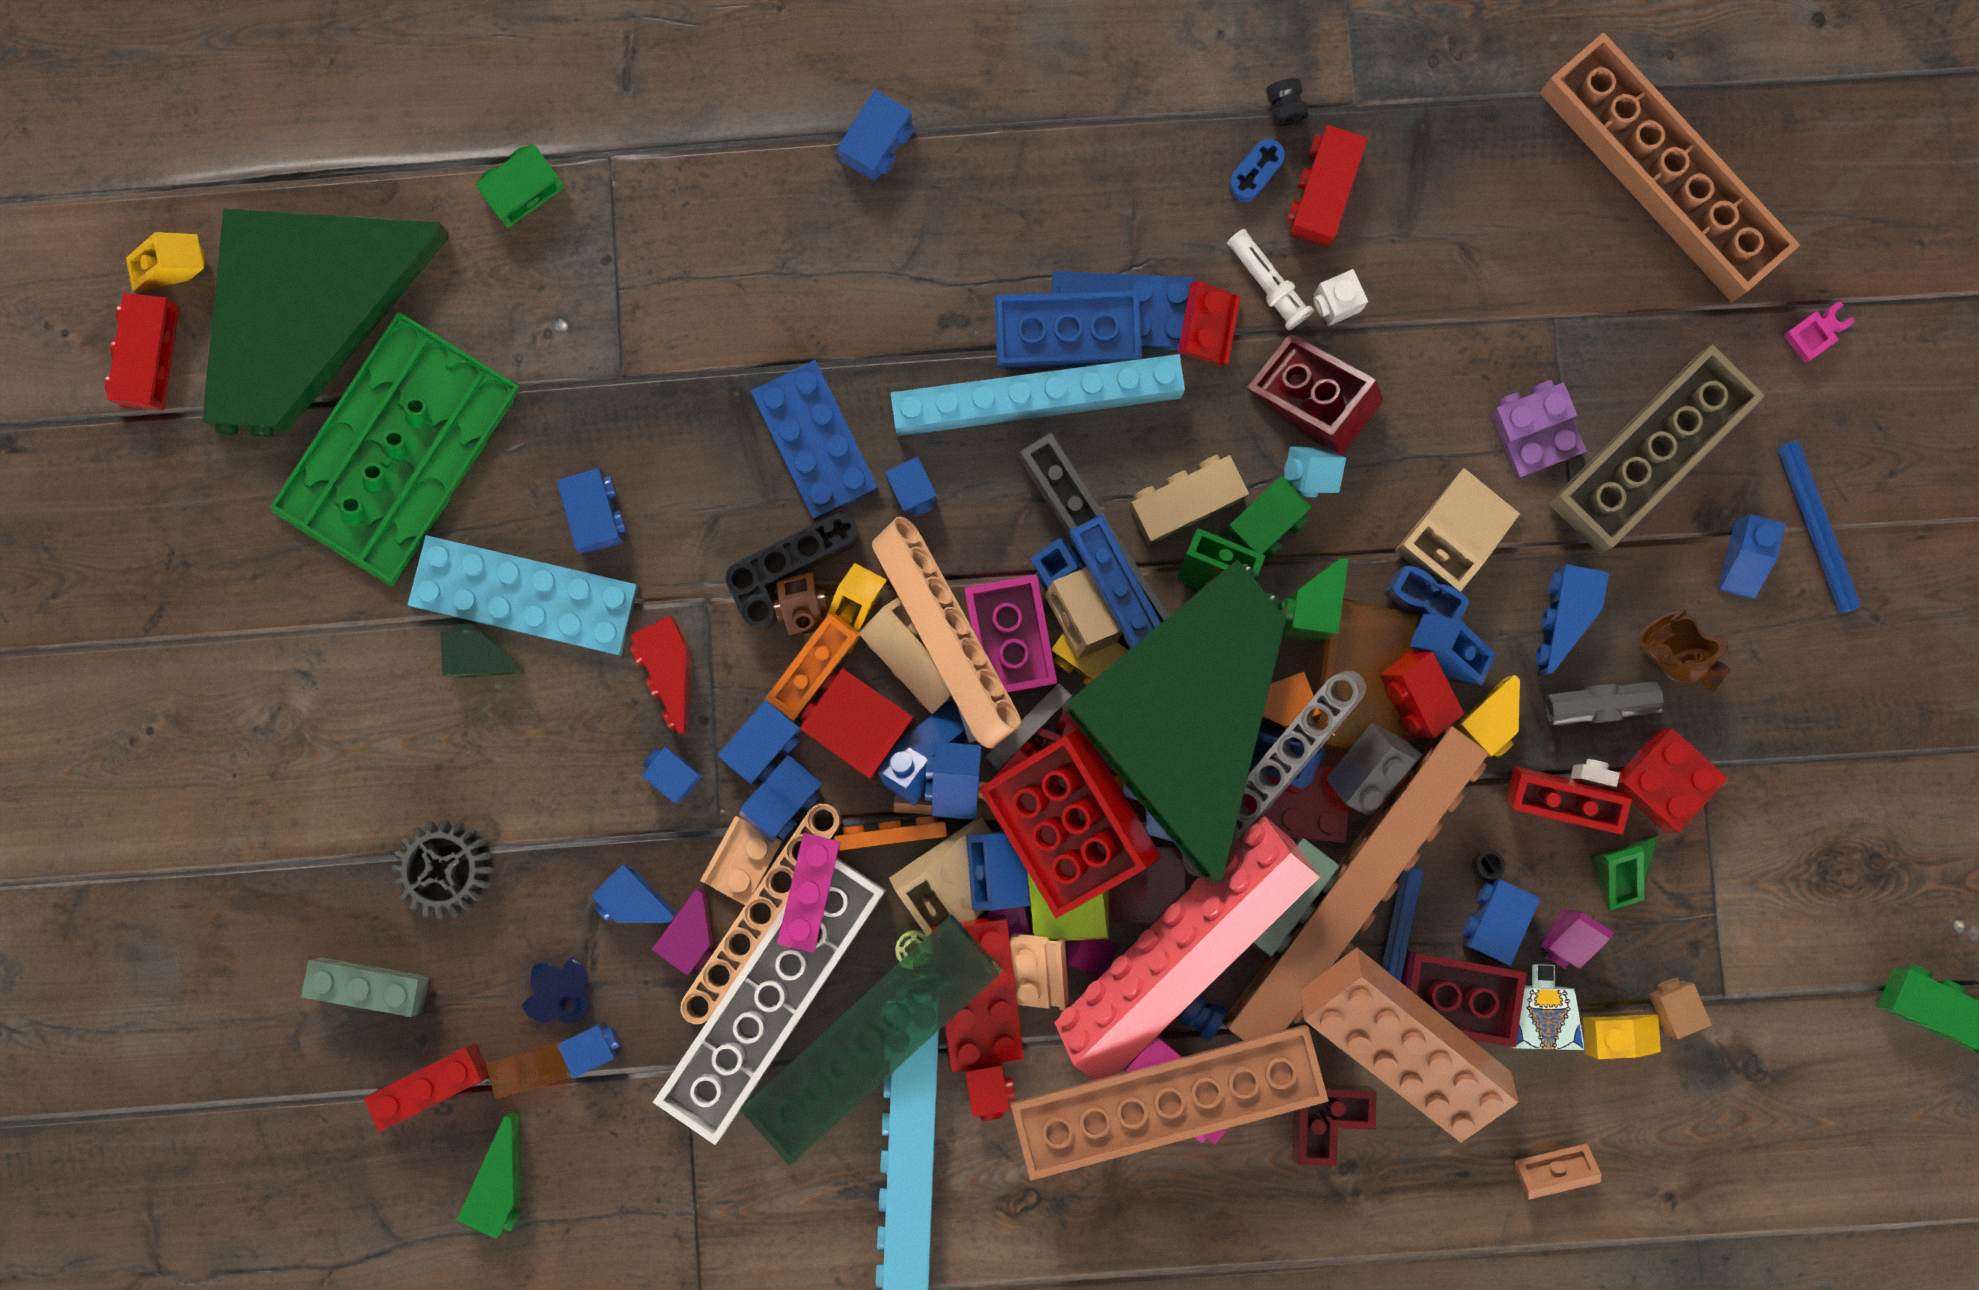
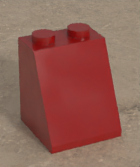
[800,668,916,780]

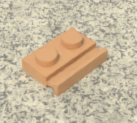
[700,816,783,905]
[1009,933,1069,1011]

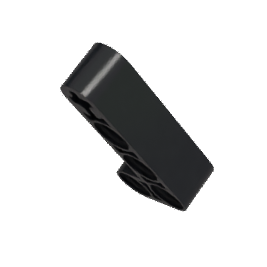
[725,513,859,630]

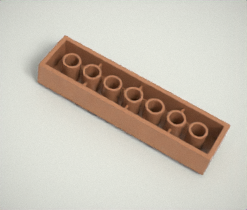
[1539,32,1800,303]

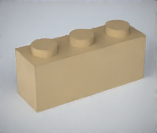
[1129,454,1249,546]
[859,597,953,714]

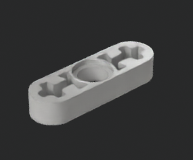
[985,683,1072,771]

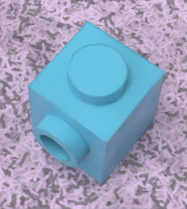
[1284,447,1346,497]

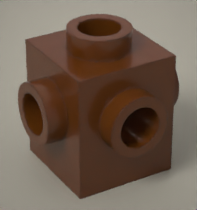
[774,572,829,636]

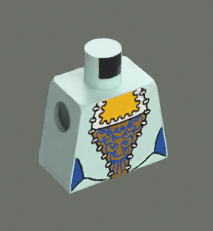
[1509,964,1584,1050]

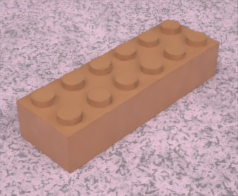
[1301,947,1519,1143]

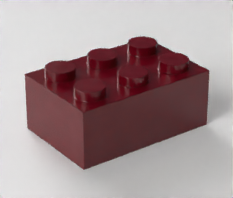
[1402,951,1527,1047]

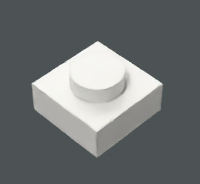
[1571,759,1620,788]

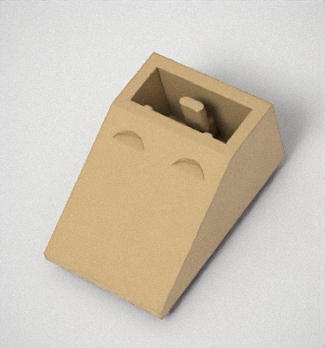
[1395,468,1520,592]
[889,816,992,945]

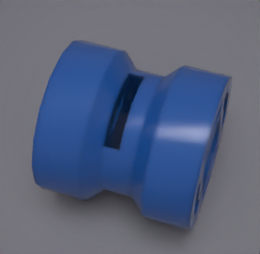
[1177,993,1228,1041]

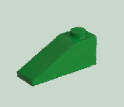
[456,1111,522,1239]

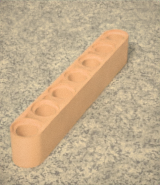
[872,517,1021,748]
[680,804,842,1024]

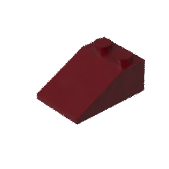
[1247,333,1384,455]

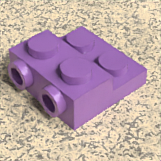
[1490,380,1587,479]

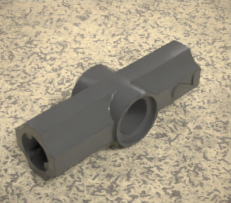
[1544,681,1664,726]

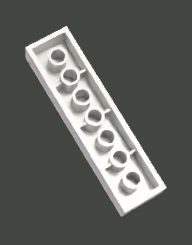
[653,857,887,1145]

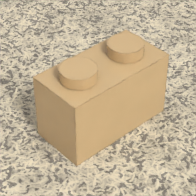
[1045,567,1122,658]

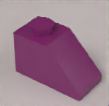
[652,888,714,976]
[1539,909,1614,970]

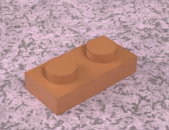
[1515,1143,1601,1200]

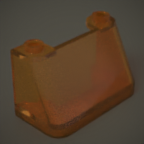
[1314,598,1420,752]

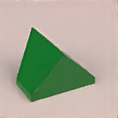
[1590,835,1659,911]

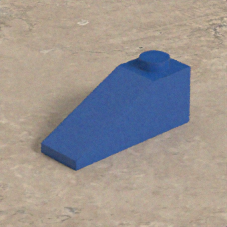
[877,701,967,806]

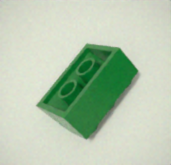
[1281,558,1348,644]

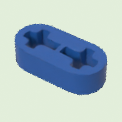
[1229,139,1285,202]

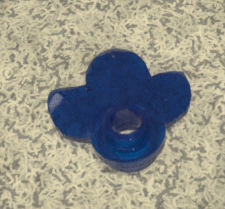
[522,957,589,1023]

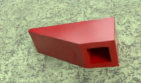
[630,616,691,735]

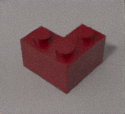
[1292,1084,1377,1166]

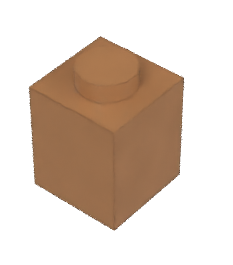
[1648,978,1712,1039]

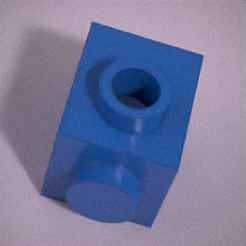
[1031,538,1086,591]

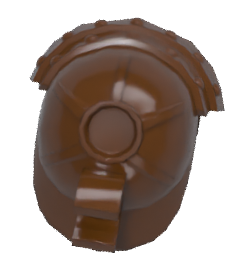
[1637,609,1731,691]

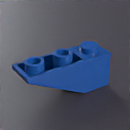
[1535,564,1609,676]

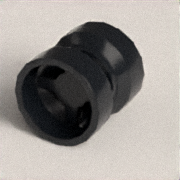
[1266,78,1309,126]

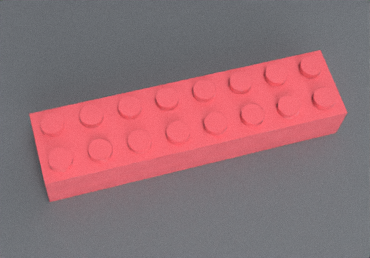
[1054,816,1320,1080]

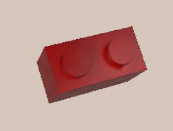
[1379,651,1464,738]

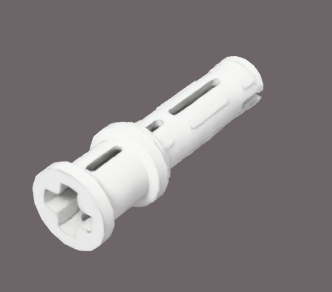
[1227,229,1314,330]

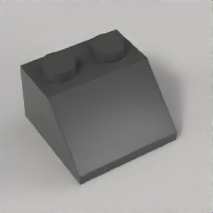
[1326,723,1424,817]

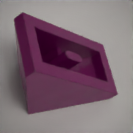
[1065,939,1119,977]

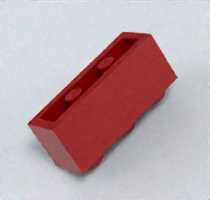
[1286,125,1368,248]
[105,293,180,411]
[1505,766,1632,835]
[363,1043,492,1132]

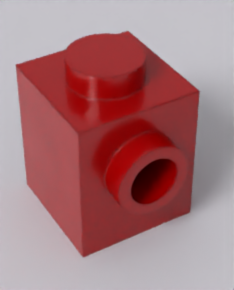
[965,1063,1015,1121]

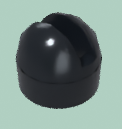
[1472,850,1505,881]

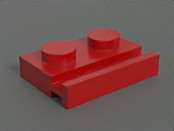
[1178,281,1241,366]

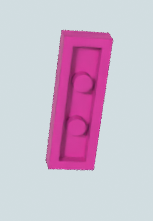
[777,833,841,952]

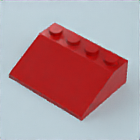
[978,728,1161,919]

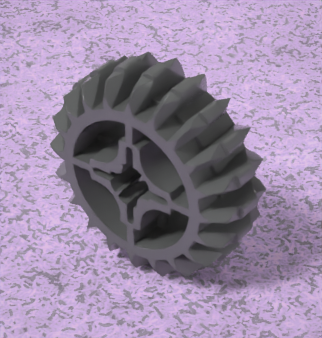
[391,819,494,920]

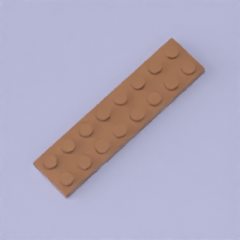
[1010,1025,1329,1181]

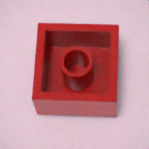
[1615,728,1728,833]

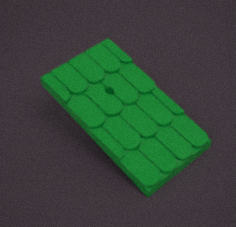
[270,311,519,587]

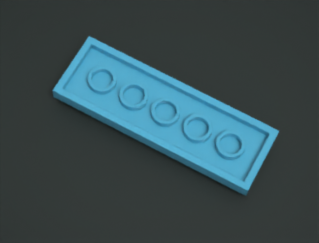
[408,535,639,656]

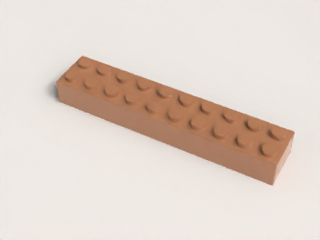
[1222,726,1489,1041]

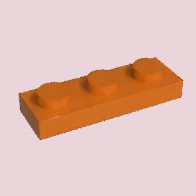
[765,612,861,721]
[835,816,947,850]

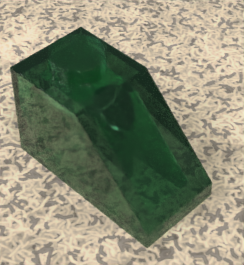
[440,624,524,679]

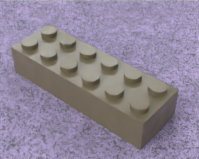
[1548,344,1765,554]

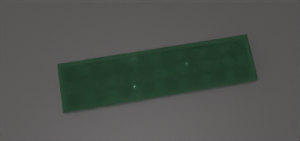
[740,914,1003,1166]

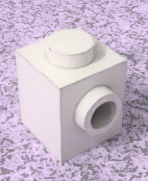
[1313,269,1368,326]

